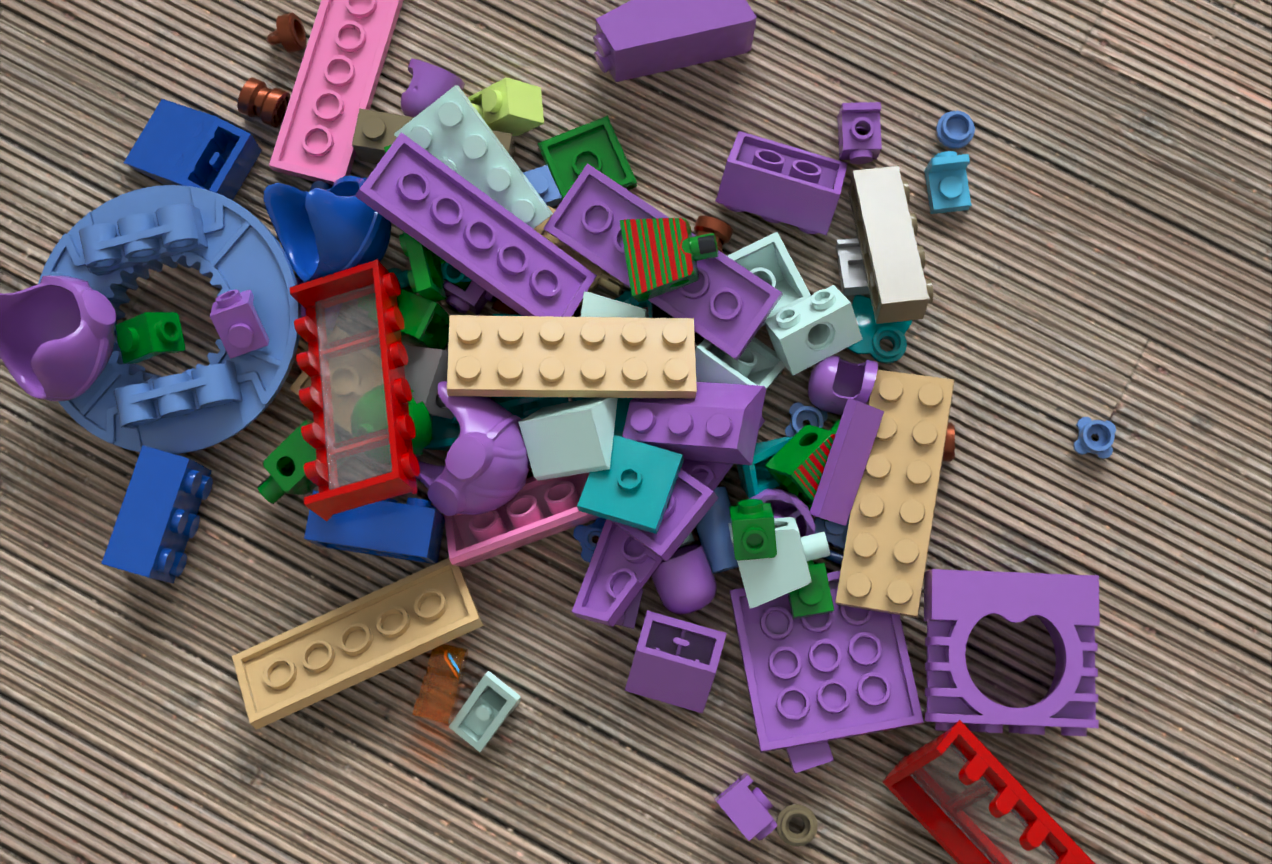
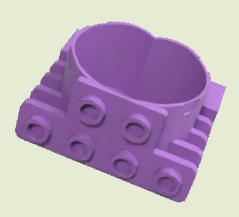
[924,569,1100,736]

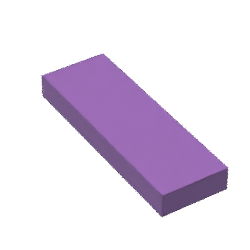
[810,398,884,526]

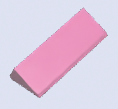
[444,472,600,568]

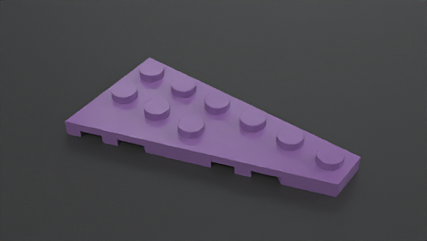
[572,415,765,627]

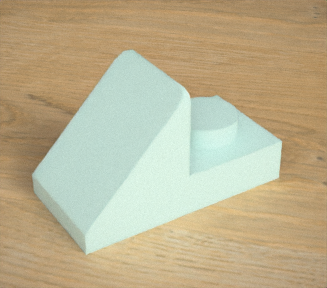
[449,671,521,752]

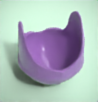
[0,275,116,401]
[416,381,530,516]

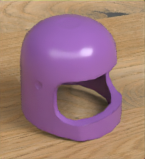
[401,58,465,117]
[808,355,878,416]
[651,544,717,614]

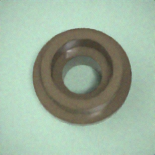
[776,804,818,847]

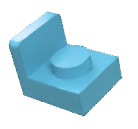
[924,151,972,214]

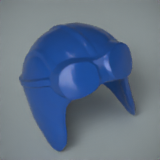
[263,176,391,283]

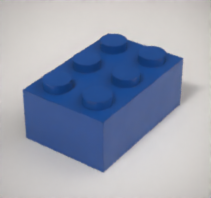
[101,445,213,584]
[304,490,445,564]

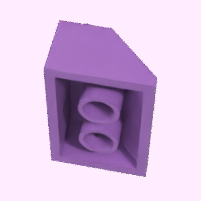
[715,131,848,236]
[622,382,766,465]

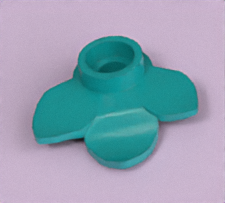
[847,295,912,364]

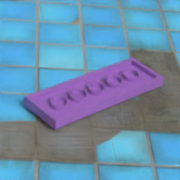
[355,132,597,317]
[543,163,783,361]

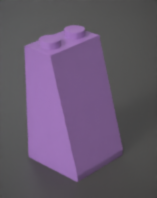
[593,0,757,82]

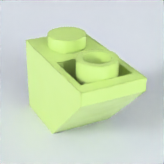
[468,77,544,136]

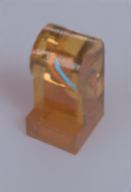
[412,644,468,724]

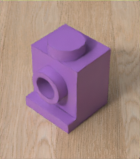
[837,102,882,164]
[715,773,778,841]

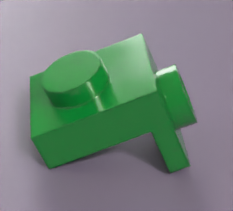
[115,312,185,364]
[729,499,777,561]
[788,560,834,619]

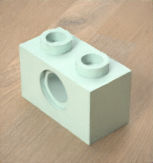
[764,285,862,375]

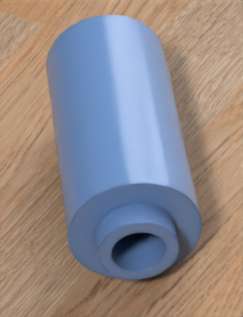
[696,487,739,574]

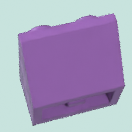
[625,610,727,713]

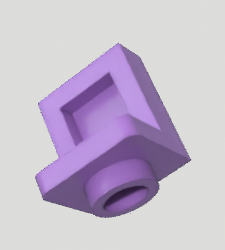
[444,280,496,315]
[210,289,269,359]

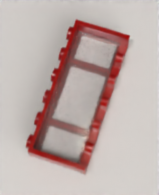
[290,259,420,521]
[882,720,1095,864]

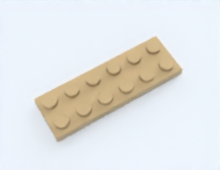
[447,315,697,399]
[835,370,954,618]
[232,558,484,730]

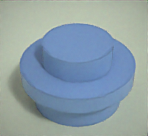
[936,111,975,149]

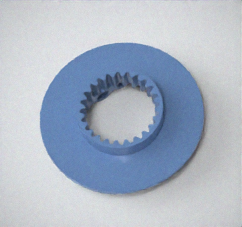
[38,185,301,454]

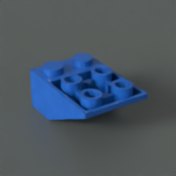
[123,99,262,200]

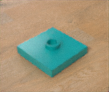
[577,435,684,534]

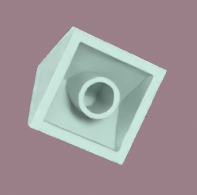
[727,232,811,327]
[518,398,618,481]

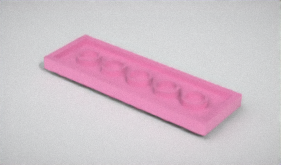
[269,0,404,186]

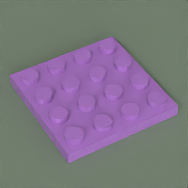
[729,571,924,753]

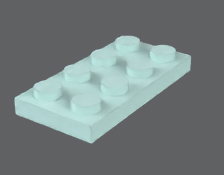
[394,85,553,229]

